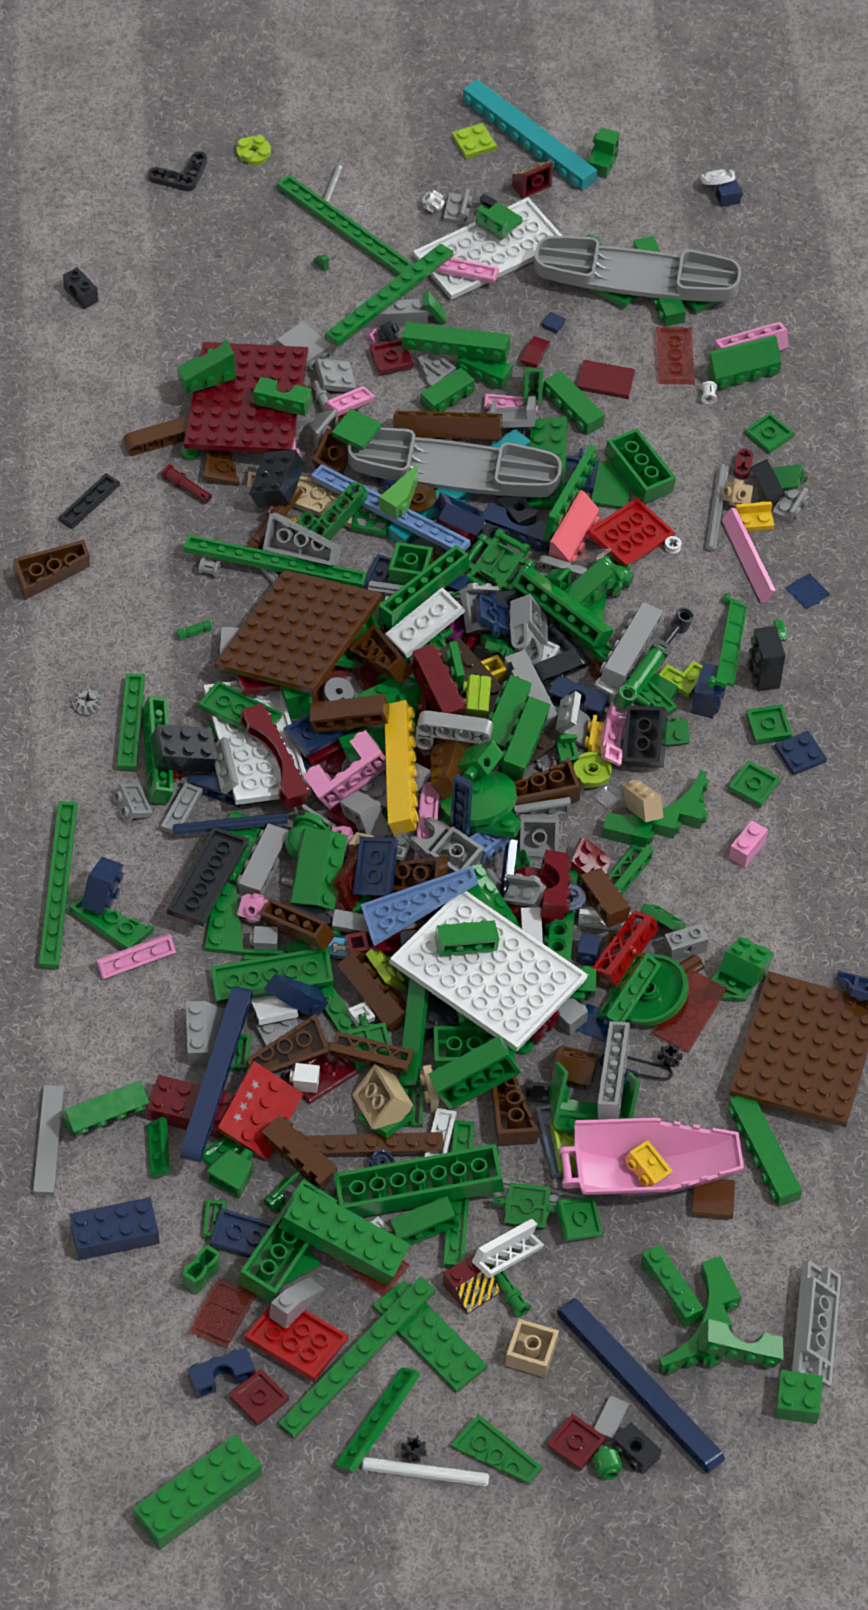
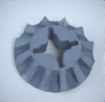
[567,885,586,912]

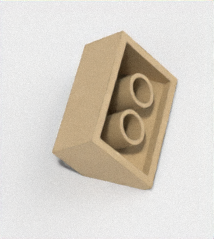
[352,1064,413,1129]

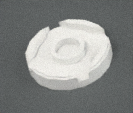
[701,170,735,185]

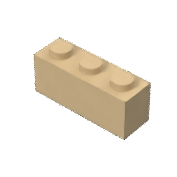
[622,780,664,822]

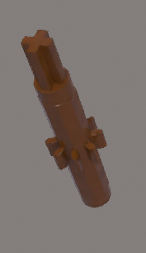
[247,486,303,549]

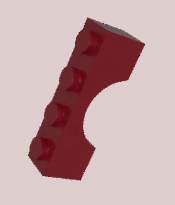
[540,849,571,920]

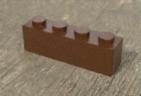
[310,694,390,733]
[259,898,335,951]

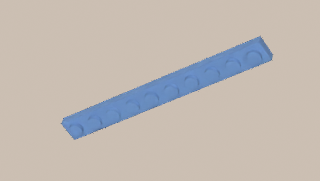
[311,464,470,551]

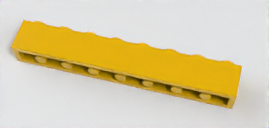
[385,700,419,835]

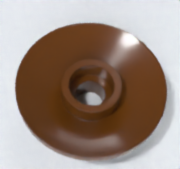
[409,484,437,512]

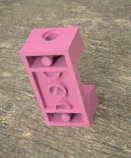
[303,730,386,810]

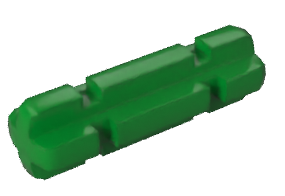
[176,620,212,640]

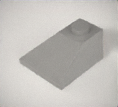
[309,409,338,453]

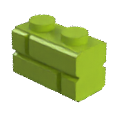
[463,675,491,719]

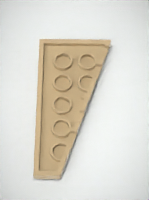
[247,472,357,528]

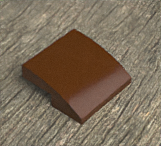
[692,1179,735,1219]

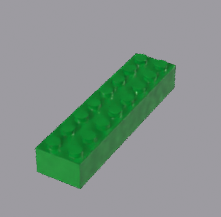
[334,1144,504,1217]

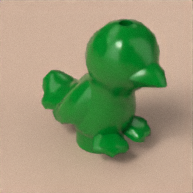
[593,554,634,597]

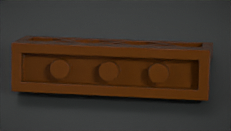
[329,1031,414,1075]

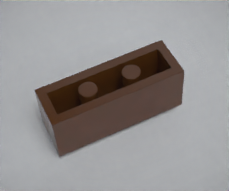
[579,868,631,927]

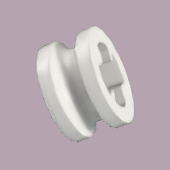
[664,536,681,554]

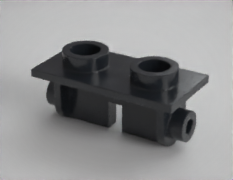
[525,1080,567,1101]

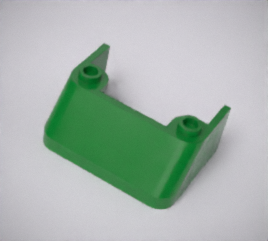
[549,1062,641,1133]

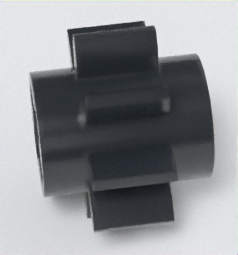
[378,321,400,341]
[657,1043,683,1069]
[401,1436,427,1463]

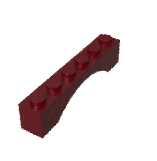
[240,703,310,809]
[344,925,424,955]

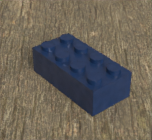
[69,1197,160,1261]

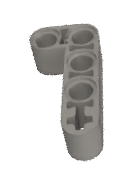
[416,711,493,750]

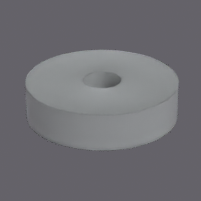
[323,677,354,701]

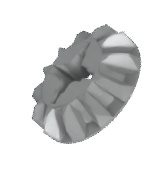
[72,688,102,715]

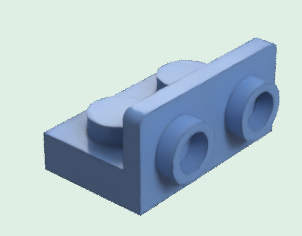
[470,833,510,864]

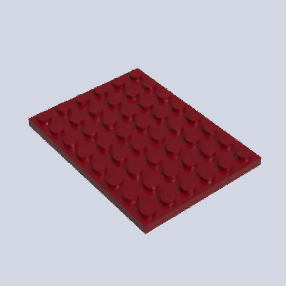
[184,342,309,453]

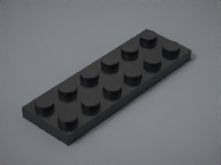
[167,826,249,927]

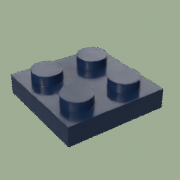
[775,731,827,776]

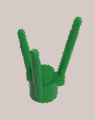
[264,1172,300,1212]

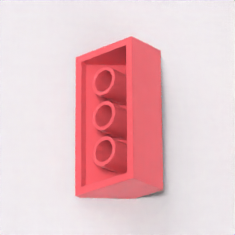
[549,490,601,569]

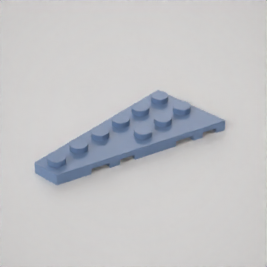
[361,866,478,946]

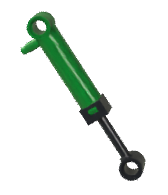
[613,607,694,711]

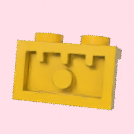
[735,502,774,532]
[585,715,604,756]
[625,1140,673,1187]

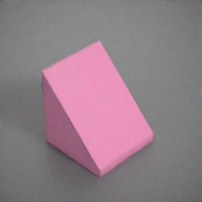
[363,328,380,343]

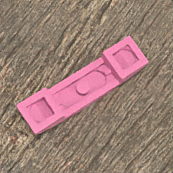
[600,701,626,766]

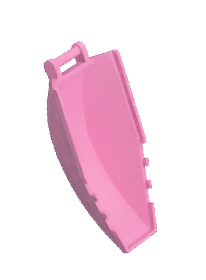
[558,1118,744,1196]

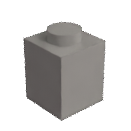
[250,926,278,950]

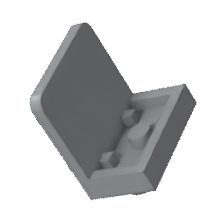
[555,691,590,747]

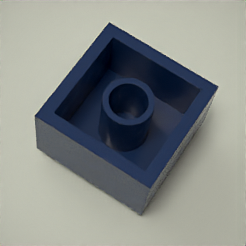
[691,663,726,719]
[81,857,124,915]

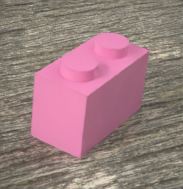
[729,821,768,868]

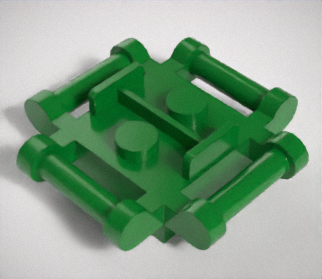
[466,529,535,592]

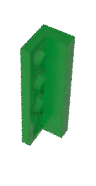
[609,844,654,896]
[596,952,662,1022]

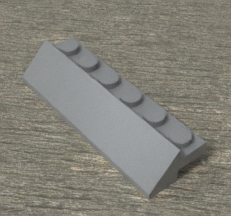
[792,1260,841,1387]

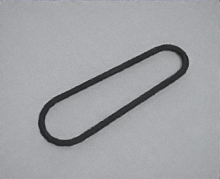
[599,1053,673,1080]

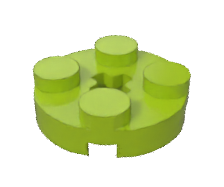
[237,135,271,165]
[574,752,612,788]

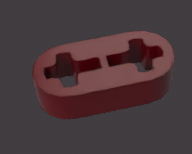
[734,448,753,480]

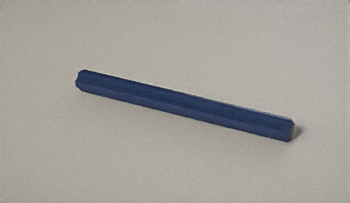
[172,813,287,835]

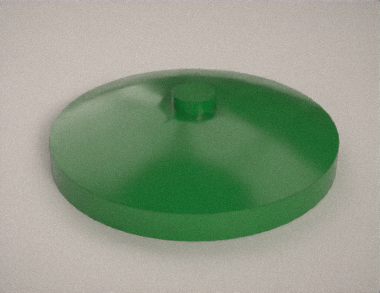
[440,770,517,826]
[610,954,689,1026]

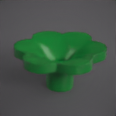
[774,619,787,641]
[514,849,531,870]

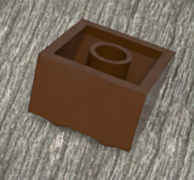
[551,1045,600,1087]

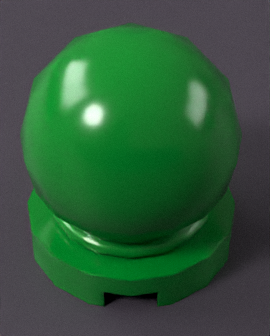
[285,812,331,860]

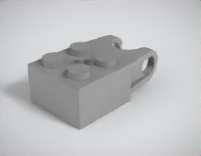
[509,594,548,666]
[408,817,484,874]

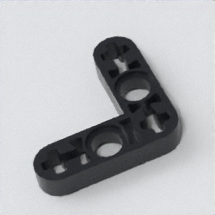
[148,151,207,192]

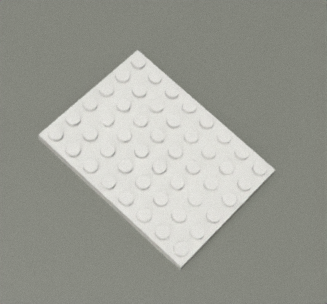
[389,891,588,1052]

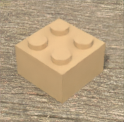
[505,1319,559,1378]

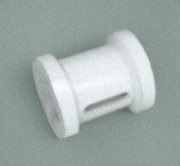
[701,381,717,404]

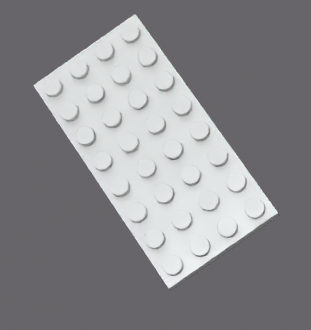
[413,197,562,300]
[203,681,311,805]

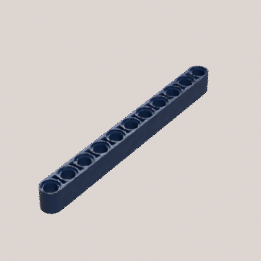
[180,986,253,1163]
[557,1298,725,1473]

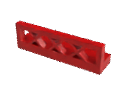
[592,910,659,987]

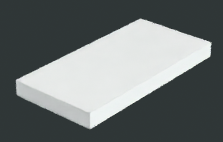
[385,587,465,659]

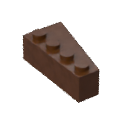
[13,540,90,600]
[347,624,414,683]
[431,738,471,800]
[512,758,581,812]
[393,855,448,891]
[338,950,407,1031]
[247,1014,329,1073]
[491,1076,539,1146]
[262,1115,337,1190]

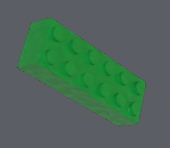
[236,1179,338,1304]
[278,1184,410,1287]
[133,1434,262,1550]

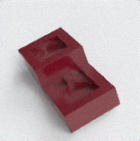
[520,336,550,367]

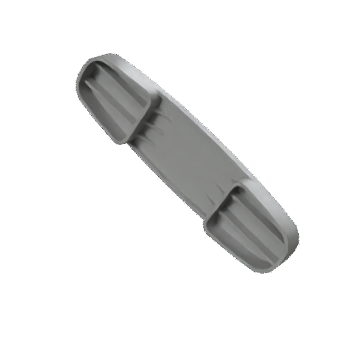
[534,236,741,301]
[348,428,562,497]

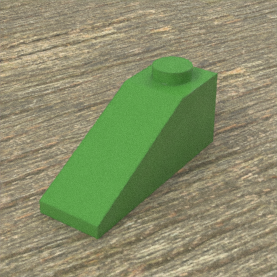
[379,466,419,520]

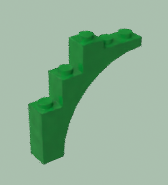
[602,770,710,848]
[658,1256,741,1375]

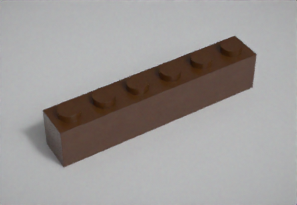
[393,410,503,442]

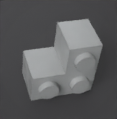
[340,790,389,838]

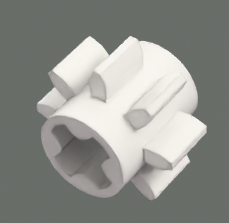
[423,190,444,213]

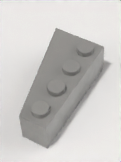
[263,513,342,566]
[504,650,558,732]

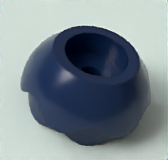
[369,1150,395,1167]

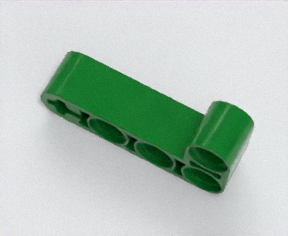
[298,482,369,540]

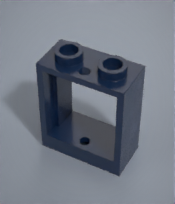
[432,492,486,536]

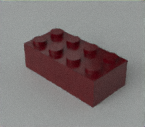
[410,643,466,716]
[146,1074,234,1139]

